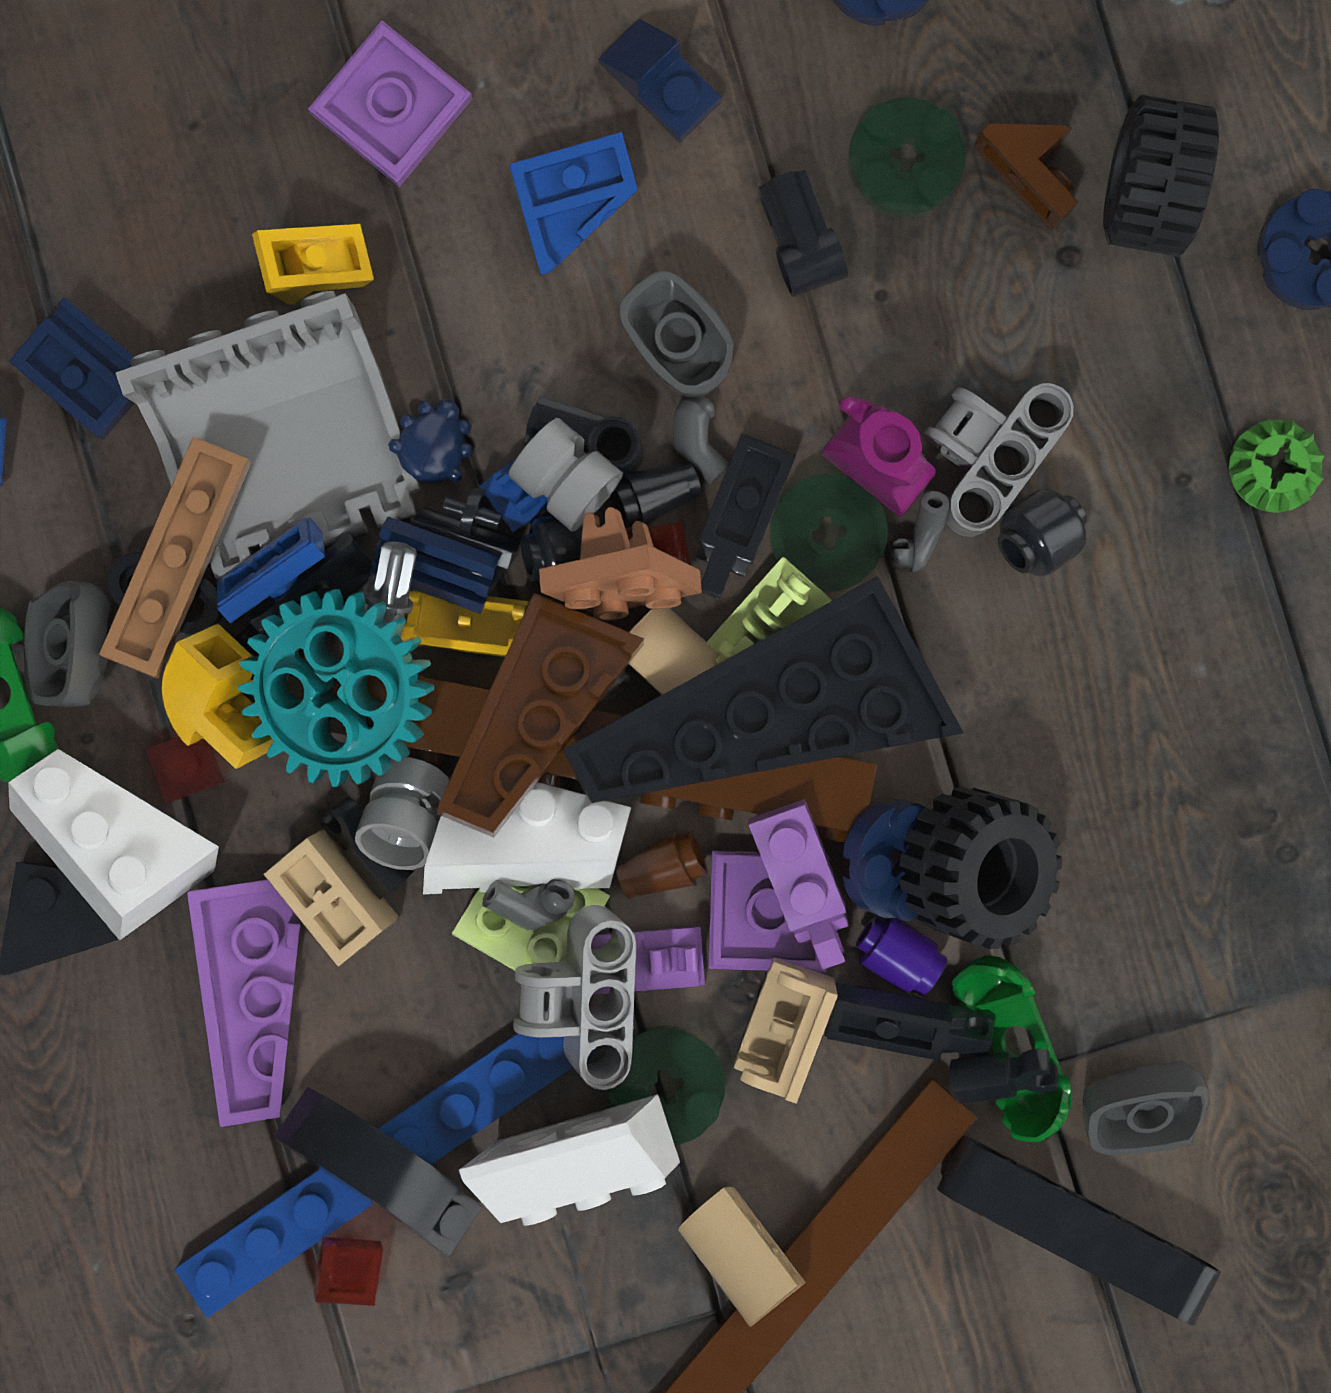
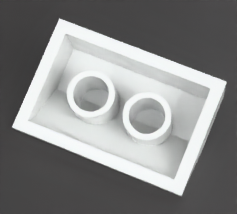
[459,1094,680,1226]

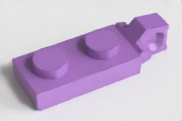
[748,799,849,969]

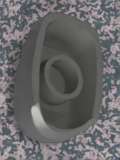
[619,271,734,397]
[24,580,112,707]
[1082,1060,1210,1155]

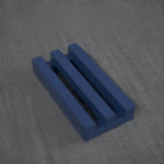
[370,516,500,614]

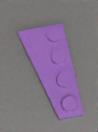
[187,879,301,1127]

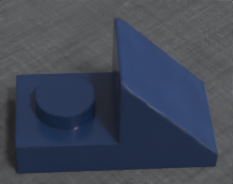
[598,19,721,143]

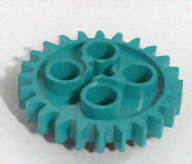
[238,589,434,787]

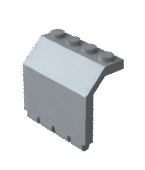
[115,291,422,580]

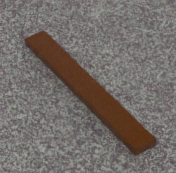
[661,1077,978,1393]

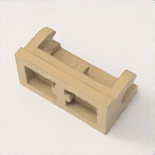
[264,829,400,967]
[733,957,838,1104]

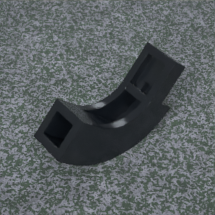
[273,1087,482,1257]

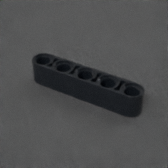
[937,1136,1221,1325]

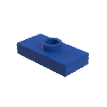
[217,517,325,623]

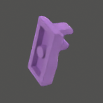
[591,926,705,995]

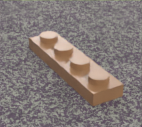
[99,437,251,680]

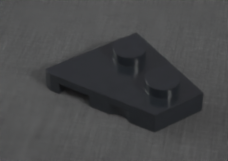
[0,861,128,975]

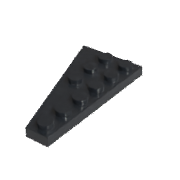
[562,576,964,803]

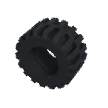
[1103,94,1219,257]
[899,787,1062,949]

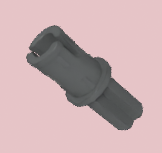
[365,541,417,637]

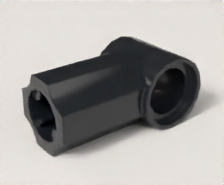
[758,170,848,297]
[524,396,644,473]

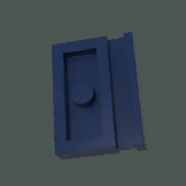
[9,297,135,440]

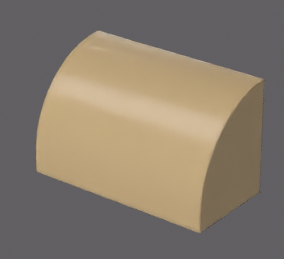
[629,608,719,695]
[678,1187,806,1327]

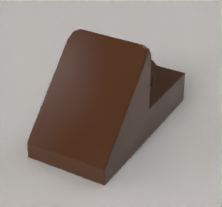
[973,123,1078,231]

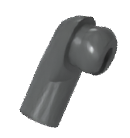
[673,396,730,485]
[890,491,950,572]
[482,880,575,930]

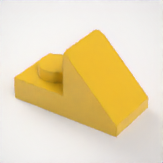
[252,224,374,304]

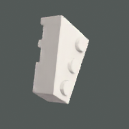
[8,749,219,940]
[423,782,631,894]

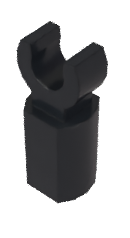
[319,796,414,899]
[949,1049,1058,1104]

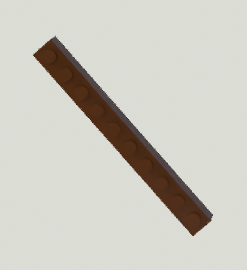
[287,653,877,842]

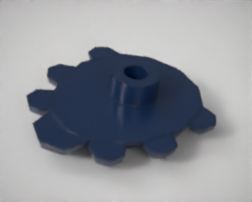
[388,400,473,484]

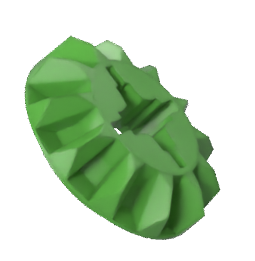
[1229,419,1325,513]

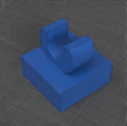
[479,458,548,535]

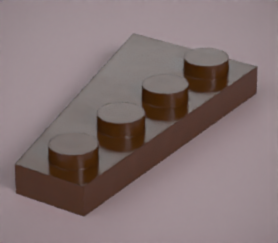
[437,594,644,838]

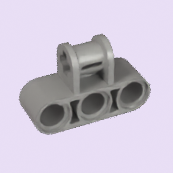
[922,383,1074,537]
[513,905,636,1090]

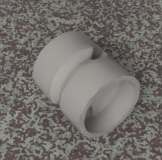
[509,418,623,532]
[355,757,449,870]

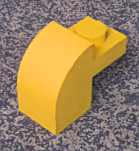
[162,624,274,769]

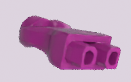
[821,397,936,516]

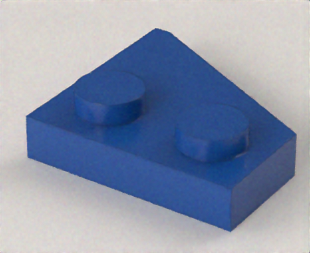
[509,132,638,276]

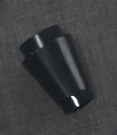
[611,462,701,528]

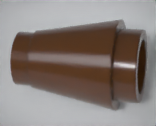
[616,831,708,899]

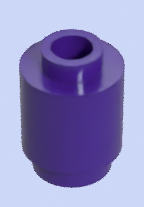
[856,917,947,996]

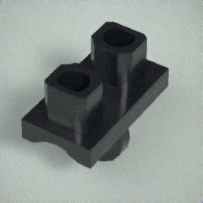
[410,487,521,592]

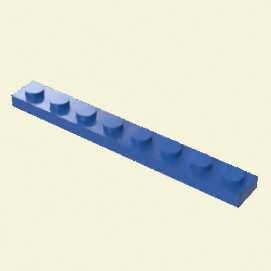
[174,1033,597,1318]

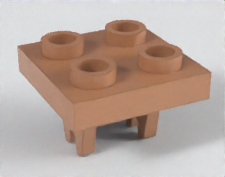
[539,507,702,621]

